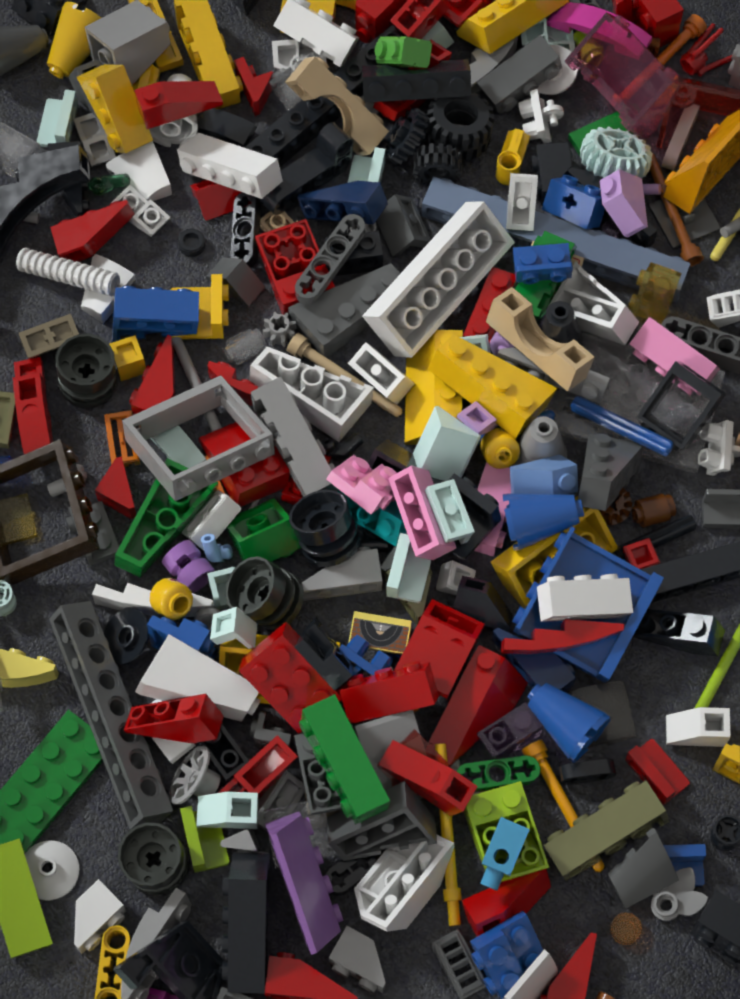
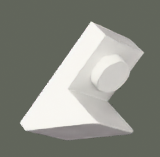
[506,173,538,231]

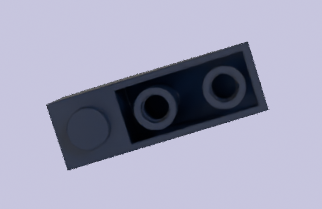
[297,181,388,225]

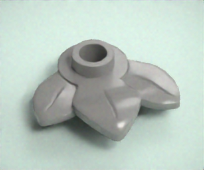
[651,867,708,921]

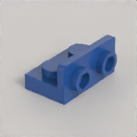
[513,243,573,285]

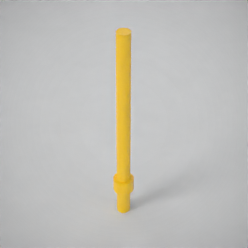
[434,744,462,926]

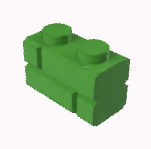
[375,36,432,68]

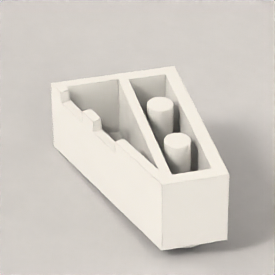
[273,0,360,67]

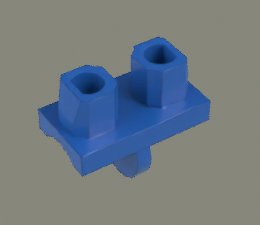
[339,635,393,678]

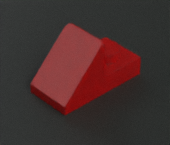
[234,57,274,116]

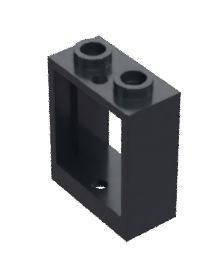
[637,361,727,451]

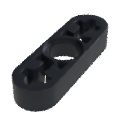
[230,192,261,268]

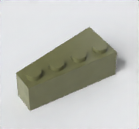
[544,781,670,881]

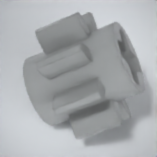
[263,312,296,347]

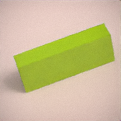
[0,838,53,959]

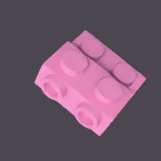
[326,455,397,514]

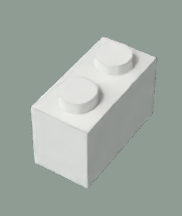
[348,342,415,404]

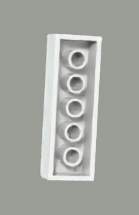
[362,202,515,358]

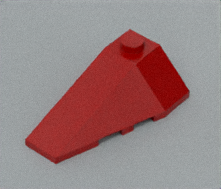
[425,645,528,767]

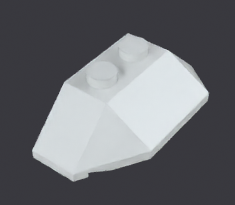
[354,835,455,932]

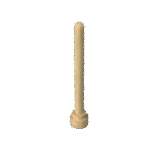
[286,333,402,417]

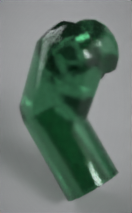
[89,173,130,195]

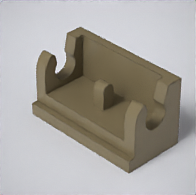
[19,314,79,359]

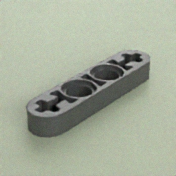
[295,214,365,305]

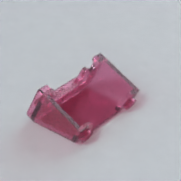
[564,12,680,139]

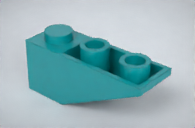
[337,489,408,546]

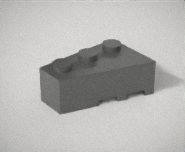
[578,434,644,511]

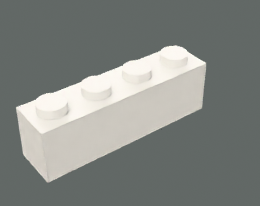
[177,133,283,199]

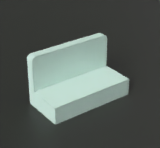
[37,90,78,148]
[348,147,385,183]
[425,479,475,544]
[387,533,431,603]

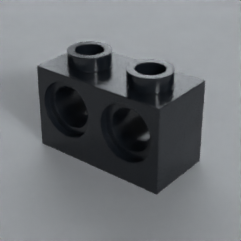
[325,231,383,276]

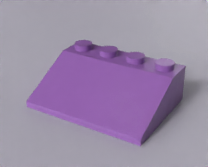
[265,812,343,955]

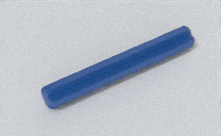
[571,396,673,456]

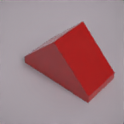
[95,456,136,519]

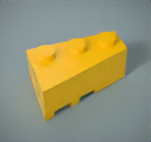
[77,64,153,153]

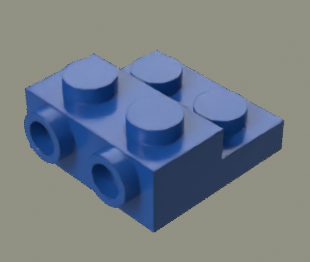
[147,615,218,660]
[470,911,543,999]

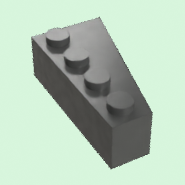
[288,263,401,358]

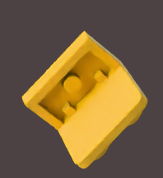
[170,274,229,339]

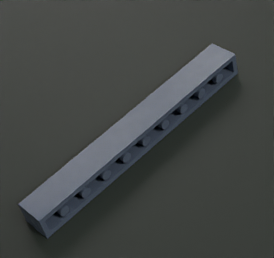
[421,176,690,303]

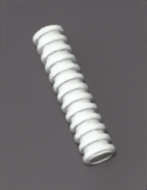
[16,247,120,296]

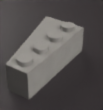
[251,376,338,497]

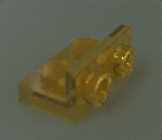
[628,262,682,325]

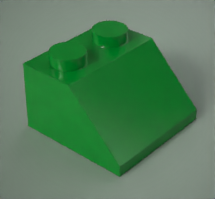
[226,498,301,562]

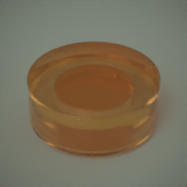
[610,913,642,945]

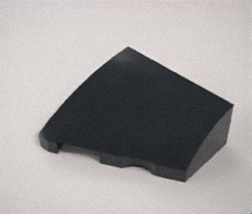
[295,617,354,691]

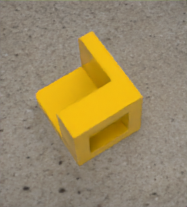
[110,335,146,381]

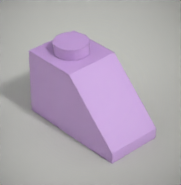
[600,169,648,237]

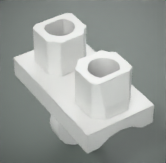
[518,89,564,144]
[698,420,740,476]

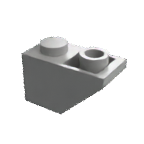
[329,926,386,993]

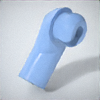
[201,534,233,562]

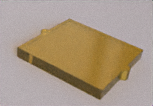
[0,493,38,545]

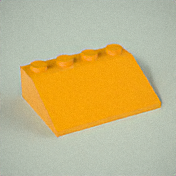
[663,110,740,214]

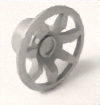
[169,745,220,805]

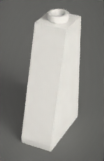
[135,635,261,722]

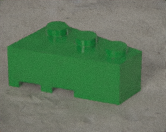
[514,231,577,320]

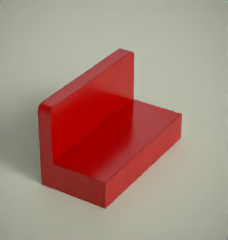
[190,180,252,220]
[625,739,690,806]

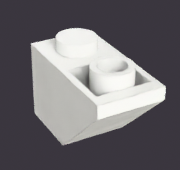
[666,707,730,747]
[74,879,126,954]

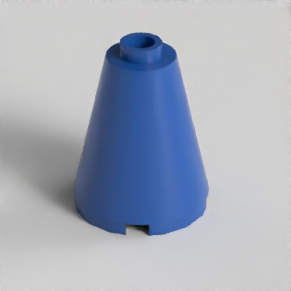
[503,493,584,551]
[527,683,611,763]

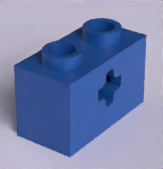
[542,175,605,229]

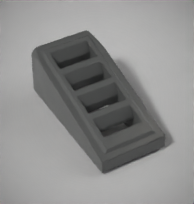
[431,929,486,999]

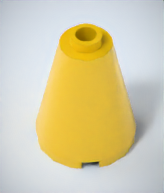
[47,1,102,79]

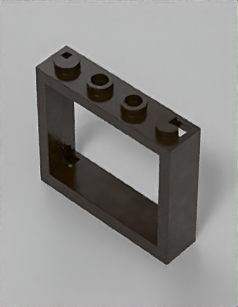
[0,439,100,586]

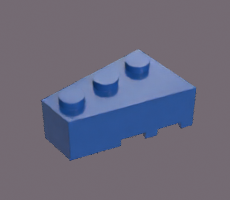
[112,286,199,342]

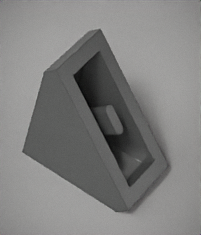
[206,257,266,308]

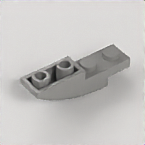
[432,36,518,101]
[497,347,610,403]
[121,888,192,999]

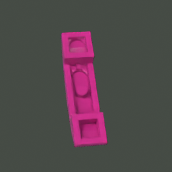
[547,2,652,59]

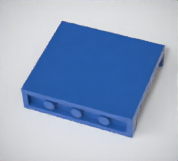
[512,526,664,683]

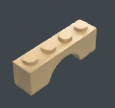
[285,56,389,156]
[486,287,595,392]

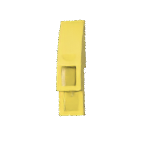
[0,648,59,688]

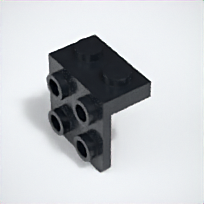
[11,0,87,37]
[449,473,501,559]

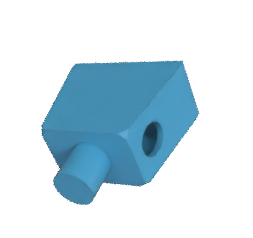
[480,817,530,891]

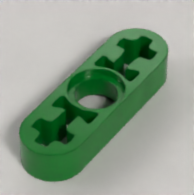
[457,755,540,793]

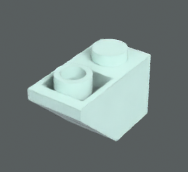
[196,792,259,829]

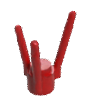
[680,23,733,77]

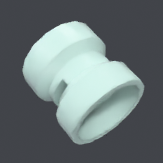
[0,580,17,617]

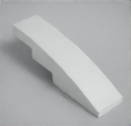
[92,583,214,617]

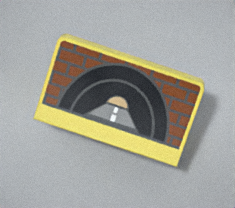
[349,611,412,655]

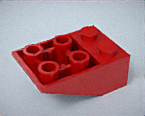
[255,219,335,315]
[394,599,485,698]

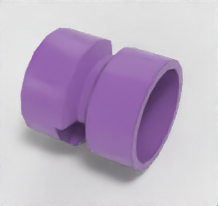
[162,540,215,593]

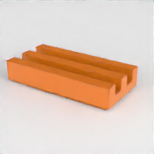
[104,410,140,467]

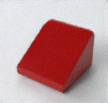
[623,538,661,569]

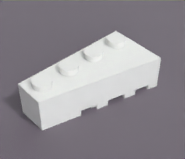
[249,347,374,442]

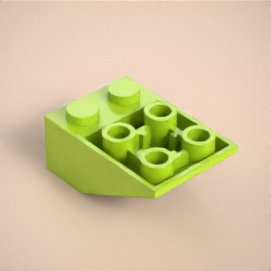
[464,781,549,882]

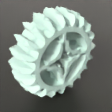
[580,127,653,178]

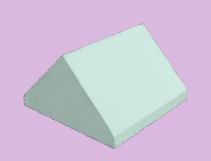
[413,406,481,481]

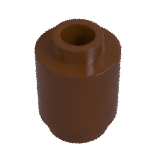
[631,493,676,528]

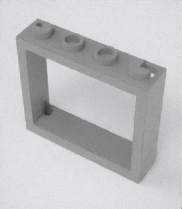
[122,375,275,501]

